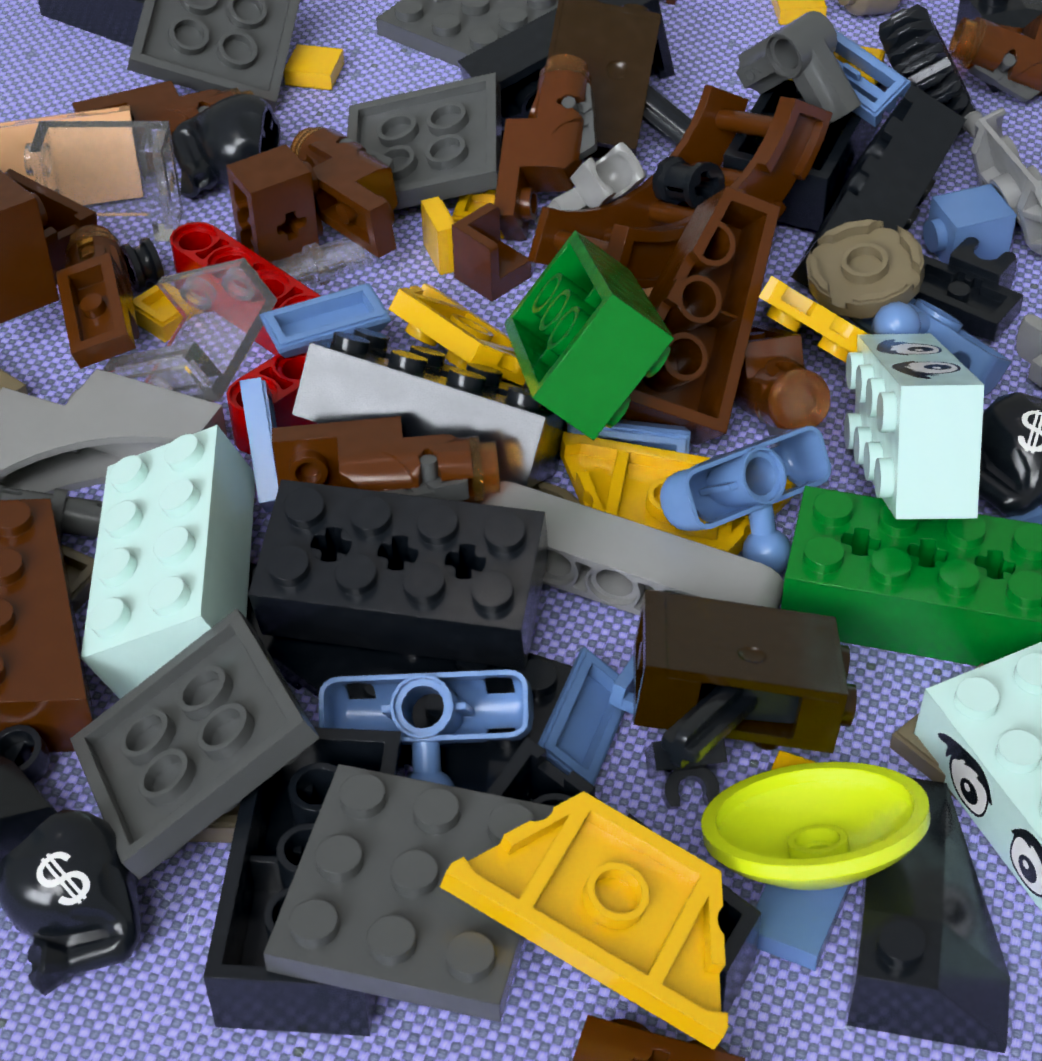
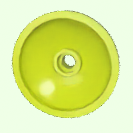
[701,762,931,890]

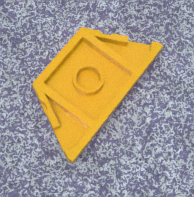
[759,276,868,363]
[388,283,525,386]
[560,432,796,555]
[440,791,728,1050]

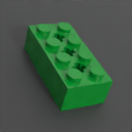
[504,230,674,440]
[781,486,1042,666]

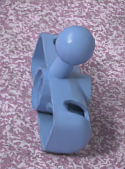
[850,298,1012,397]
[660,426,832,574]
[319,669,534,787]

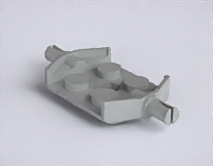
[963,107,1042,256]

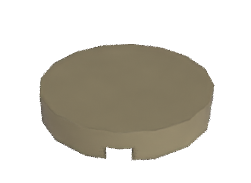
[806,219,925,319]

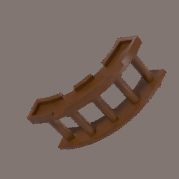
[528,85,833,289]

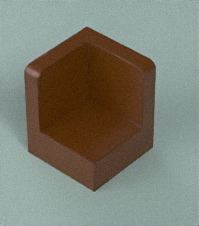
[452,203,531,302]

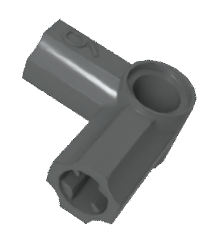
[736,11,861,124]

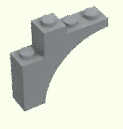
[0,369,228,494]

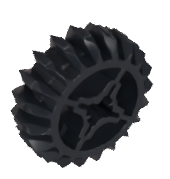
[878,4,976,137]

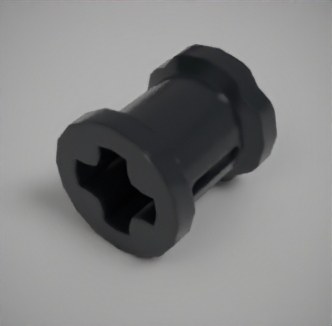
[652,156,725,209]

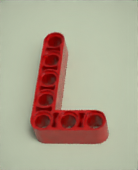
[170,222,321,454]

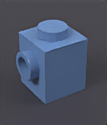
[923,184,1017,264]

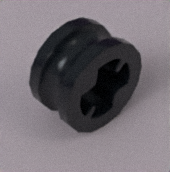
[120,237,165,293]

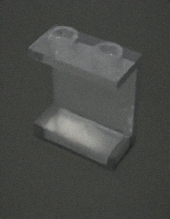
[24,121,183,241]
[103,258,277,402]

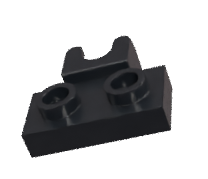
[914,237,1024,342]

